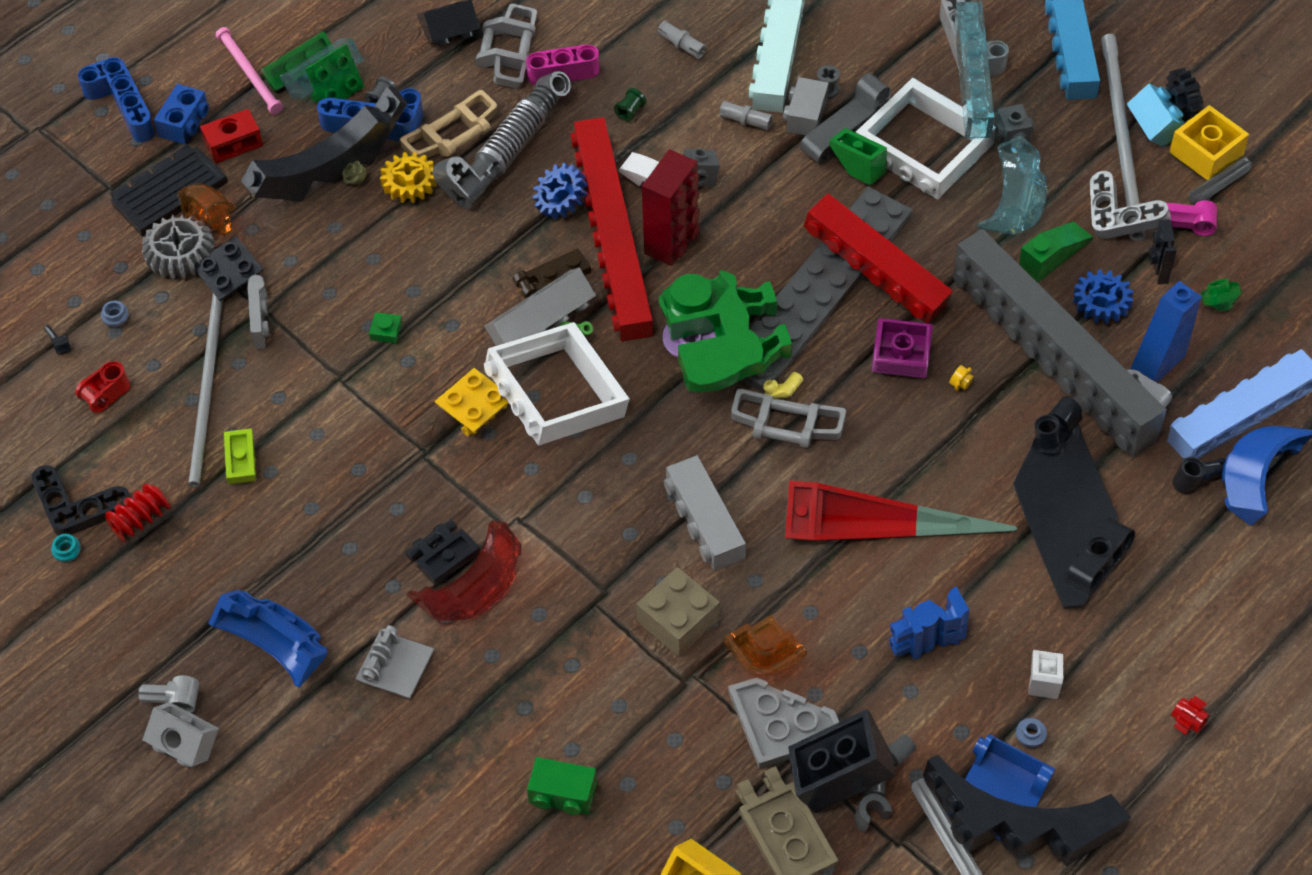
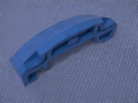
[1222,426,1312,526]
[208,590,328,688]

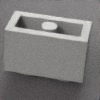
[783,77,828,135]

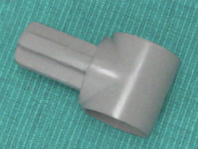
[139,675,200,713]

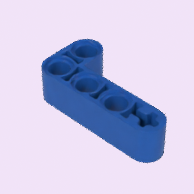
[78,57,155,142]
[317,88,423,141]

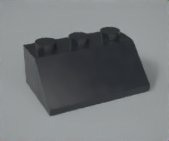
[788,709,895,813]

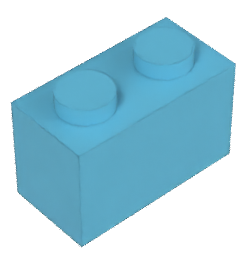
[1127,83,1185,147]

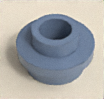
[101,301,129,327]
[1016,718,1047,748]

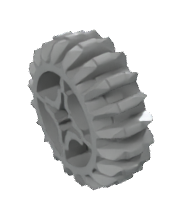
[142,214,215,280]

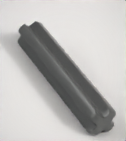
[1188,157,1252,205]

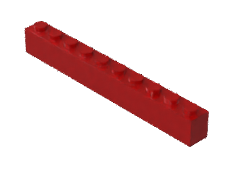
[570,117,653,342]

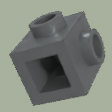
[994,104,1034,149]
[683,148,720,187]

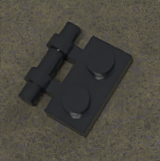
[405,519,481,586]

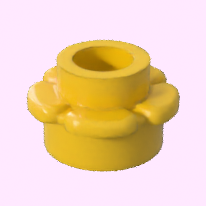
[949,365,974,391]

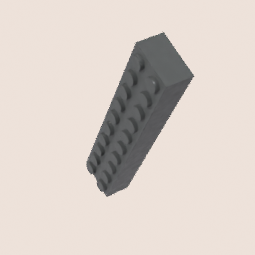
[953,229,1167,458]

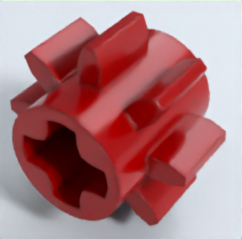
[1171,696,1210,735]

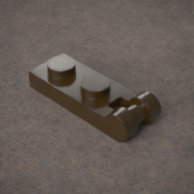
[512,248,591,299]

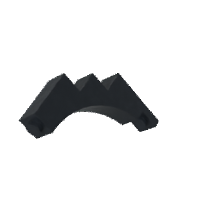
[241,86,408,201]

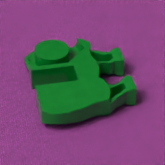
[659,270,792,393]

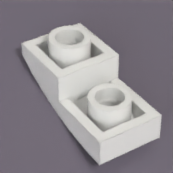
[618,152,659,186]

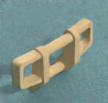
[400,90,498,158]

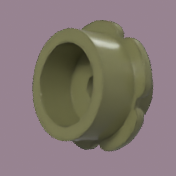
[342,160,367,186]

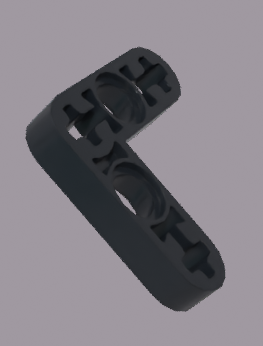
[32,465,131,536]

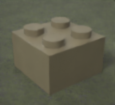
[636,567,720,657]

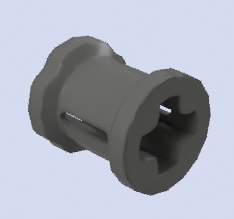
[817,65,840,99]
[365,76,397,104]

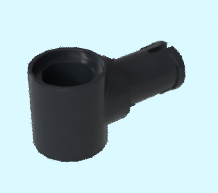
[1172,457,1226,494]

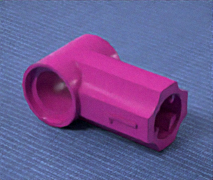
[1167,200,1217,236]

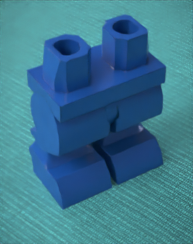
[889,586,969,659]

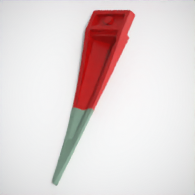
[785,480,1018,542]

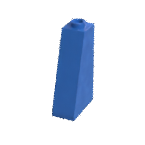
[1130,281,1202,383]

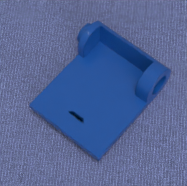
[947,734,1056,841]

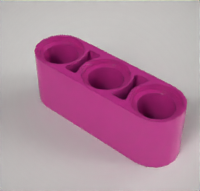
[526,45,600,86]

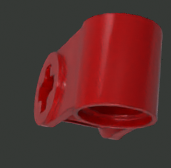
[75,361,130,414]

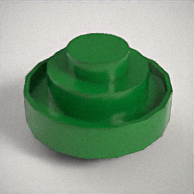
[1200,279,1242,311]

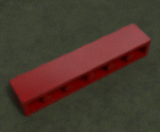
[803,193,953,324]

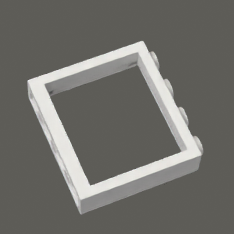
[856,78,996,200]
[484,322,629,446]

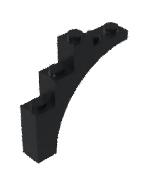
[923,755,1131,867]

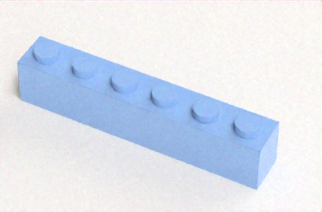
[1167,349,1312,459]

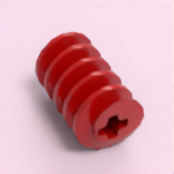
[105,484,171,543]

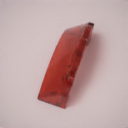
[406,520,522,621]

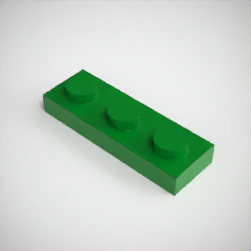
[260,31,335,92]

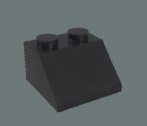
[416,0,480,46]

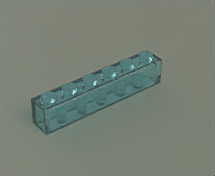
[954,2,994,139]

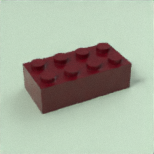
[642,149,700,266]

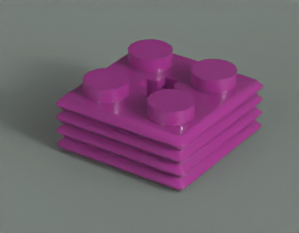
[872,318,933,378]

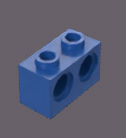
[154,84,209,145]

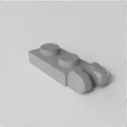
[248,274,270,349]

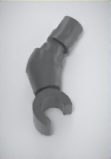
[854,734,916,832]

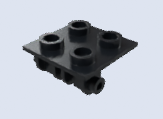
[194,235,264,301]

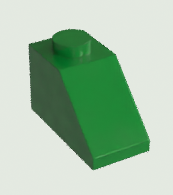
[829,128,887,185]

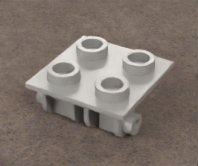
[355,625,434,699]

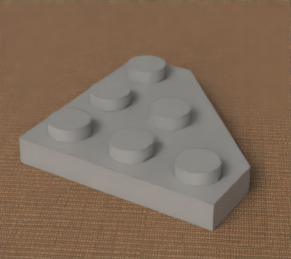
[728,677,839,769]

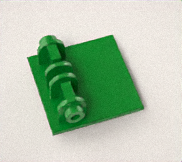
[305,43,364,103]

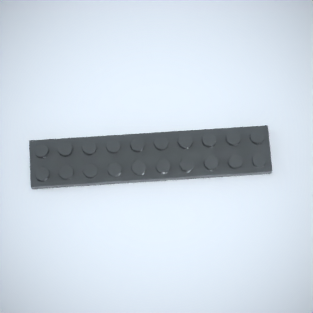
[741,187,913,393]

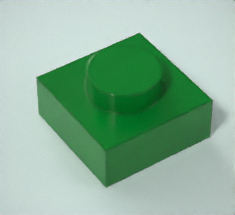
[369,312,402,343]

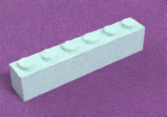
[749,0,805,113]

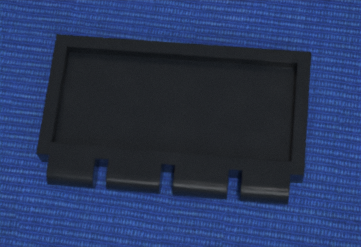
[110,145,228,236]

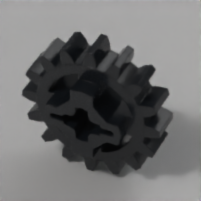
[1166,67,1204,123]

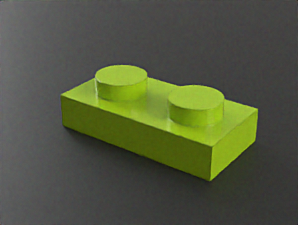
[224,428,256,484]

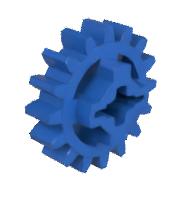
[532,163,588,220]
[1073,269,1133,324]

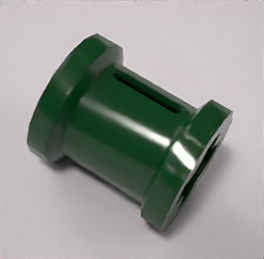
[614,88,647,122]

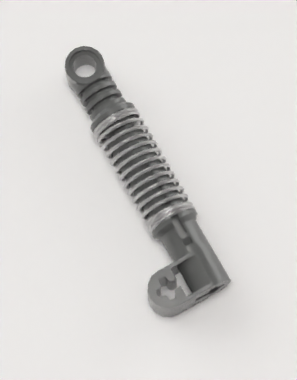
[433,71,571,209]

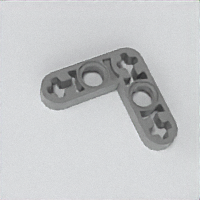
[1090,171,1171,239]

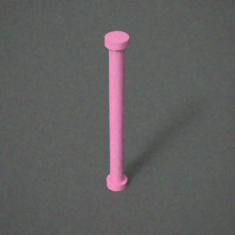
[216,27,284,115]

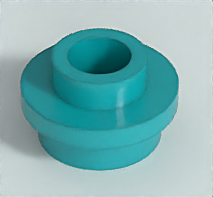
[51,534,81,562]

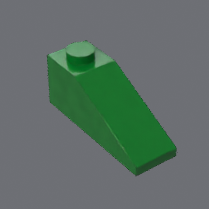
[1019,221,1093,283]

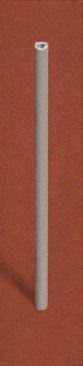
[188,293,223,487]

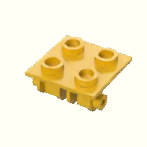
[435,368,509,436]

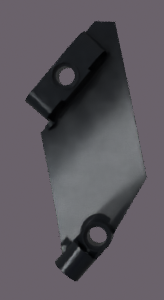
[1013,396,1136,609]

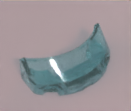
[977,135,1047,235]

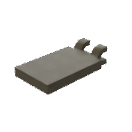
[736,766,838,875]

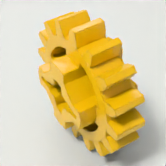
[380,152,437,203]

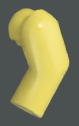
[763,372,803,399]

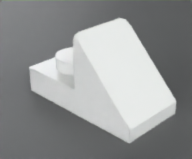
[1028,650,1063,699]

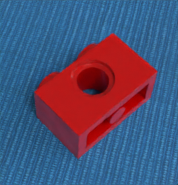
[200,109,263,164]

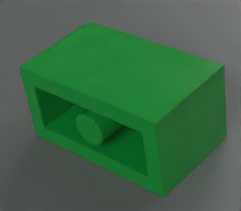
[527,757,597,815]

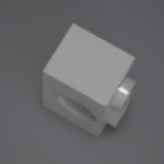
[142,702,219,767]

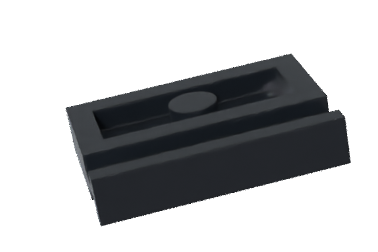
[1149,220,1177,285]

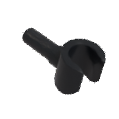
[44,325,71,354]

